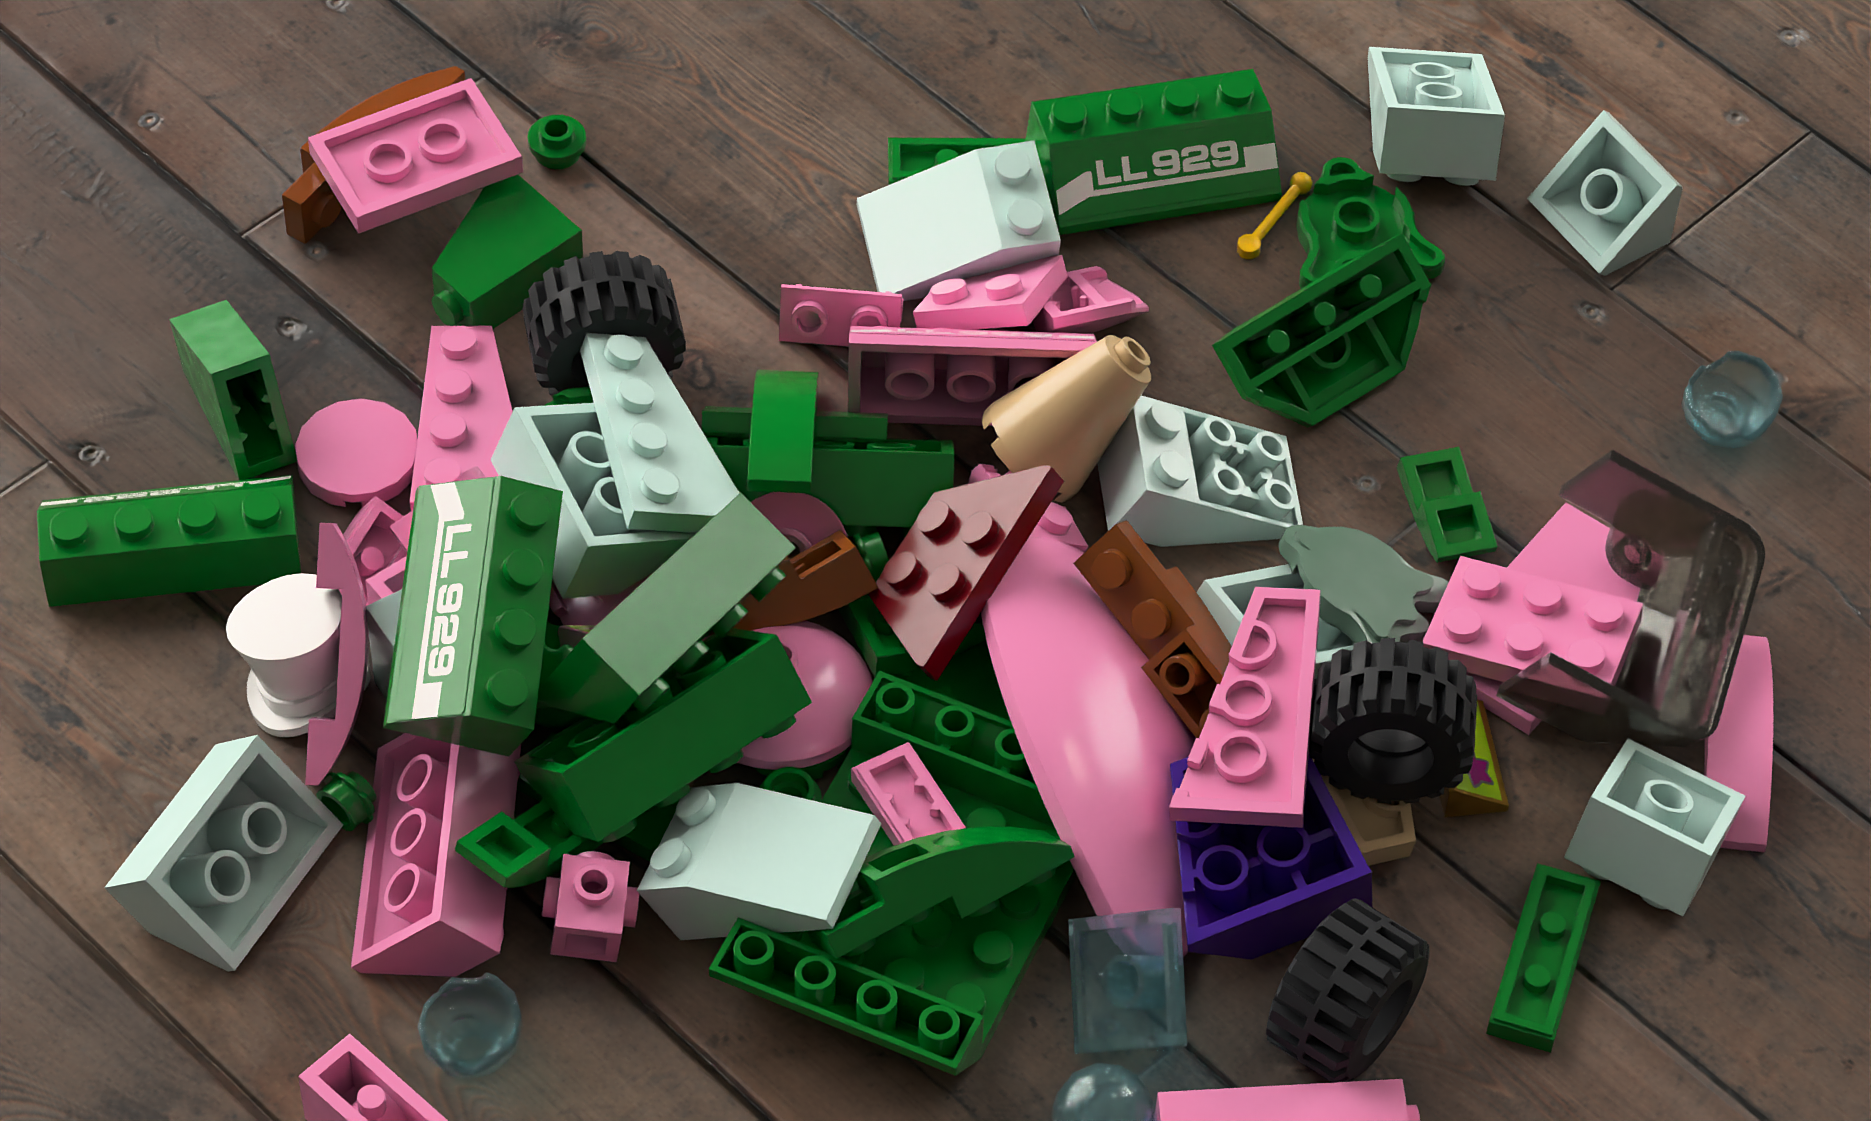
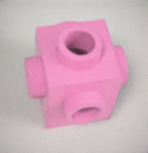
[542,851,639,962]

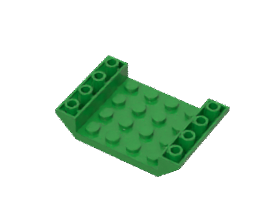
[709,671,1077,1076]

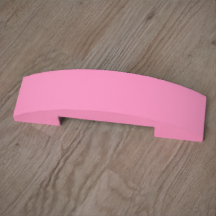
[305,523,369,786]
[1702,631,1773,852]

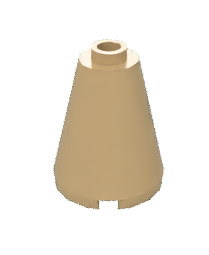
[982,335,1151,502]

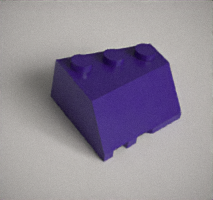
[1170,755,1373,960]

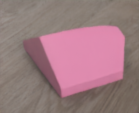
[1032,266,1149,334]

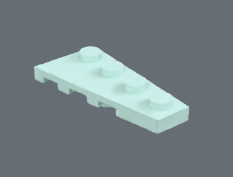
[580,333,739,533]

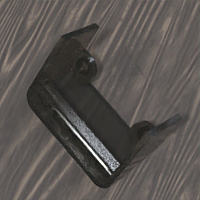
[1496,450,1765,747]

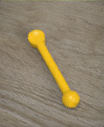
[1237,172,1313,259]

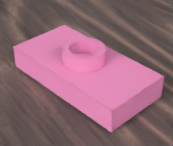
[851,742,966,846]

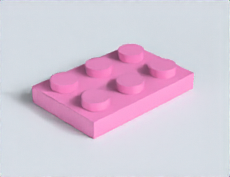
[308,78,523,234]
[1423,556,1643,709]

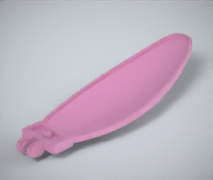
[968,464,1196,969]

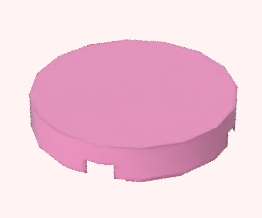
[295,399,417,507]

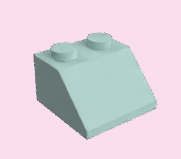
[1564,739,1746,916]

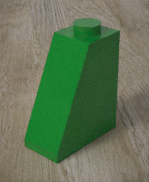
[431,174,583,329]
[169,300,297,480]

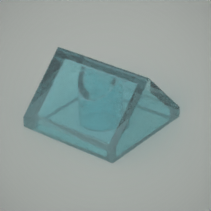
[1068,908,1187,1054]

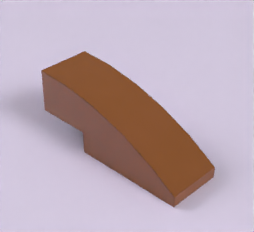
[708,530,879,635]

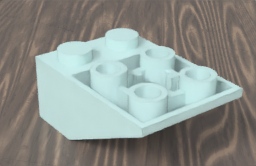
[1097,395,1303,547]

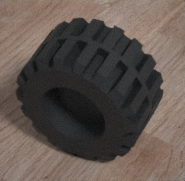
[523,251,686,396]
[1309,638,1477,804]
[1266,898,1430,1083]

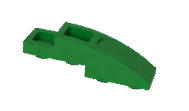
[807,827,1075,959]

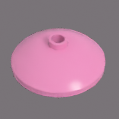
[706,621,872,770]

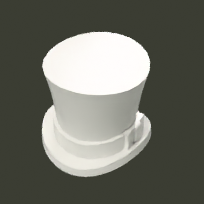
[226,573,371,737]

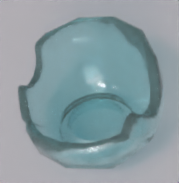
[1681,351,1783,448]
[417,973,523,1079]
[1051,1063,1155,1121]

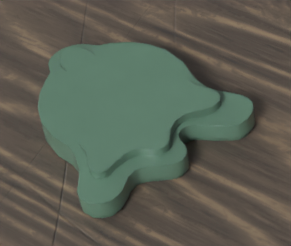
[1278,525,1449,643]

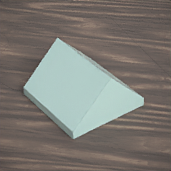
[1527,110,1683,276]

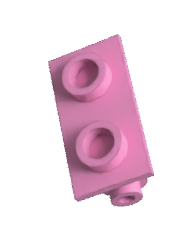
[779,284,903,347]

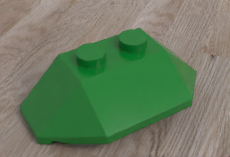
[1212,233,1431,428]

